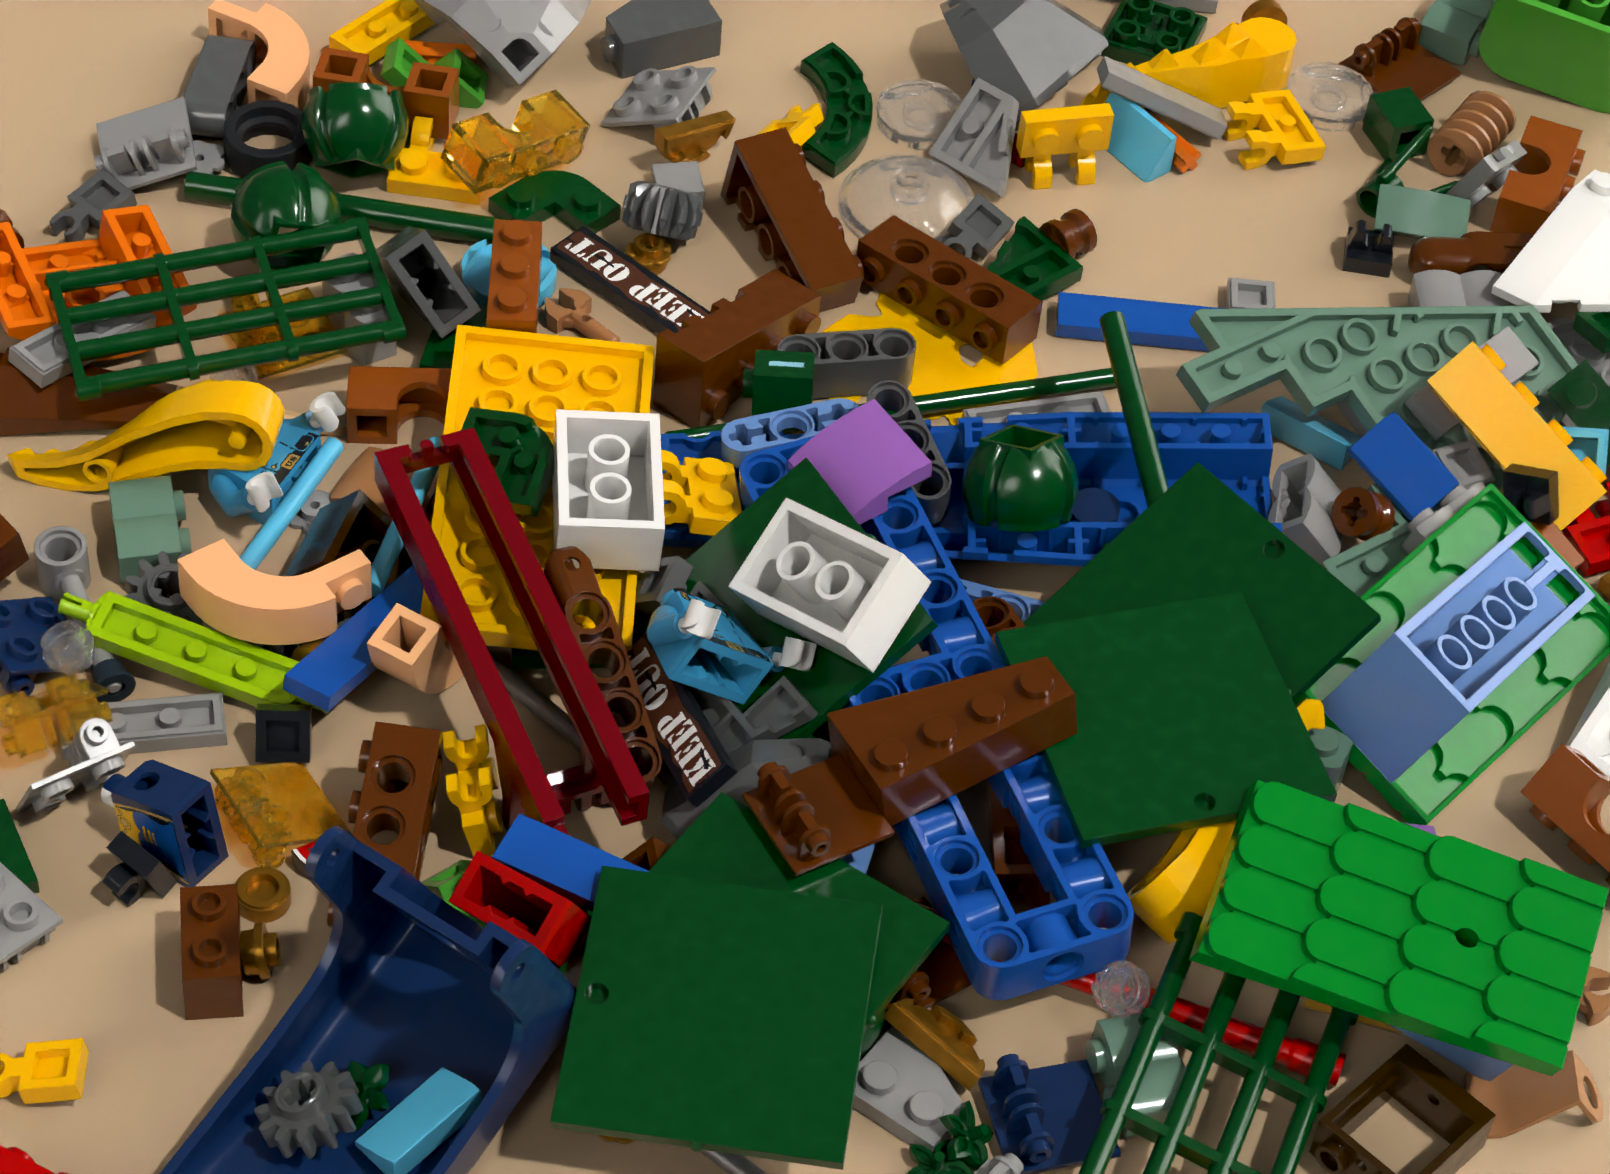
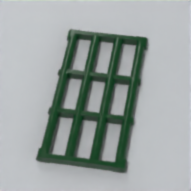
[44,216,407,402]
[1078,912,1359,1174]

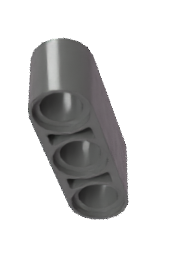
[183,34,256,140]
[777,328,916,399]
[866,380,952,525]

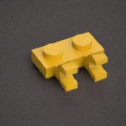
[1223,89,1326,170]
[1016,103,1114,190]
[386,116,487,205]
[661,450,742,536]
[442,724,503,857]

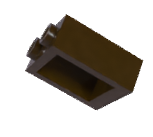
[1309,1043,1496,1174]

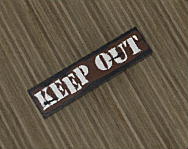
[550,226,710,334]
[627,633,738,807]

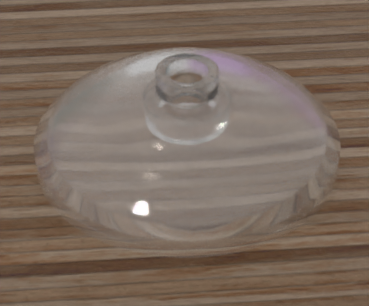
[838,154,975,243]

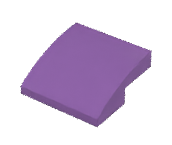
[788,399,932,524]

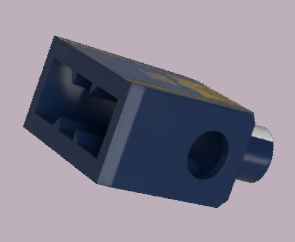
[101,759,229,887]

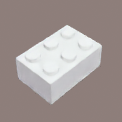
[552,409,665,571]
[728,498,931,673]

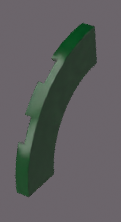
[800,42,873,179]

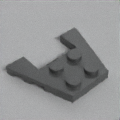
[613,581,819,788]

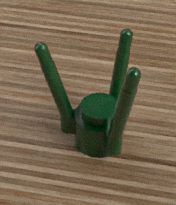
[1356,125,1458,218]

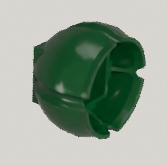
[301,82,409,178]
[230,161,341,270]
[962,424,1079,532]

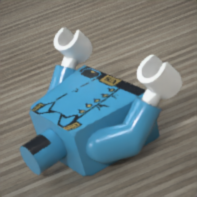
[208,392,346,525]
[646,588,817,705]

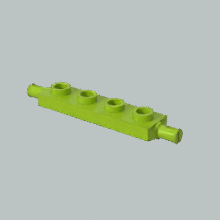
[58,591,327,713]

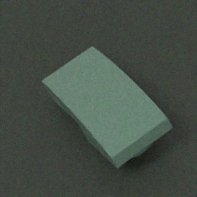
[1374,184,1471,239]

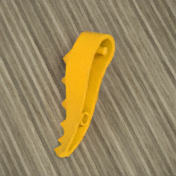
[1079,17,1297,112]
[7,379,284,491]
[1127,699,1325,944]

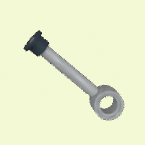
[34,526,136,703]

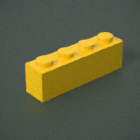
[1426,341,1607,531]

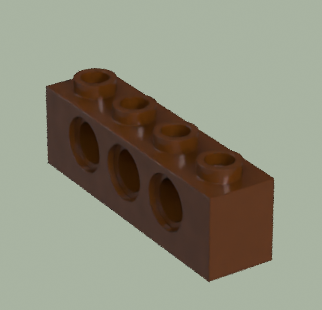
[856,215,1043,365]
[327,721,444,927]

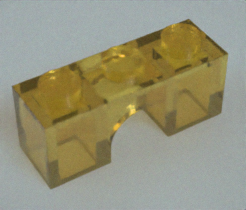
[440,89,590,194]

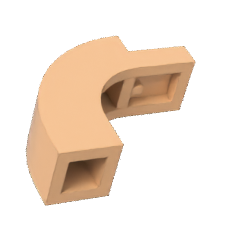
[208,0,311,111]
[177,538,372,645]
[367,603,463,694]

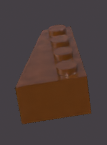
[720,127,864,313]
[653,269,821,428]
[827,656,1077,826]

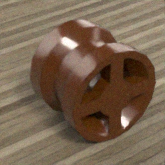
[1039,209,1097,258]
[1332,487,1395,541]

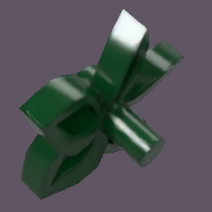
[348,1060,390,1130]
[939,1100,993,1171]
[908,1139,973,1174]

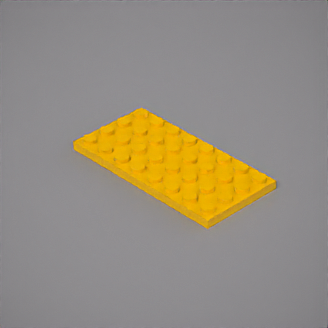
[420,325,655,651]

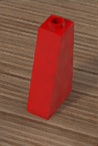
[448,850,591,968]

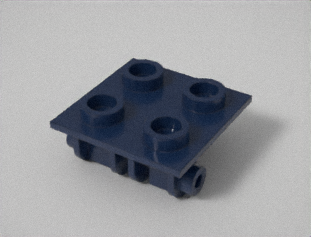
[0,597,94,698]
[977,1054,1121,1174]

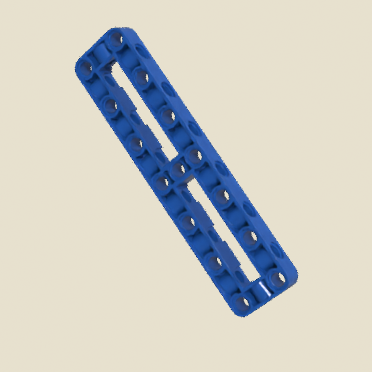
[739,436,1134,1001]

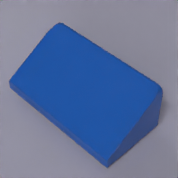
[1347,412,1459,521]

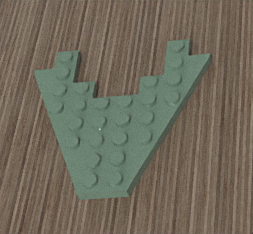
[1176,305,1578,597]

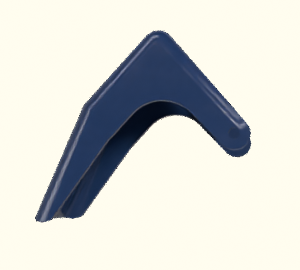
[160,825,577,1174]

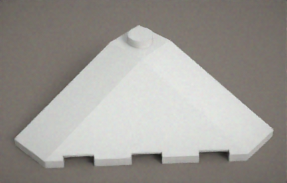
[1491,170,1610,313]

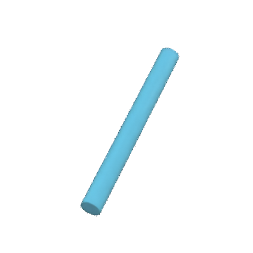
[239,437,344,570]
[371,437,440,597]

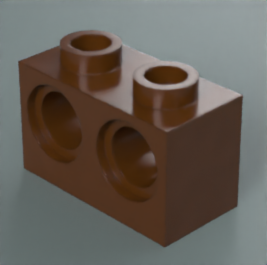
[180,884,244,1020]

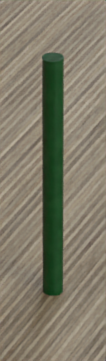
[184,171,511,245]

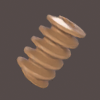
[1427,91,1516,177]

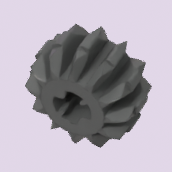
[622,181,703,240]

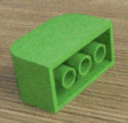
[1479,0,1610,114]

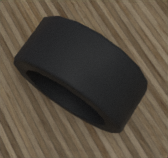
[224,100,312,179]

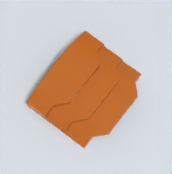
[0,205,197,362]

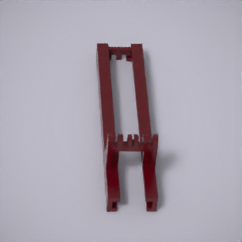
[374,427,650,835]

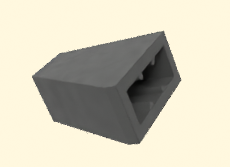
[600,0,722,79]
[376,226,481,338]

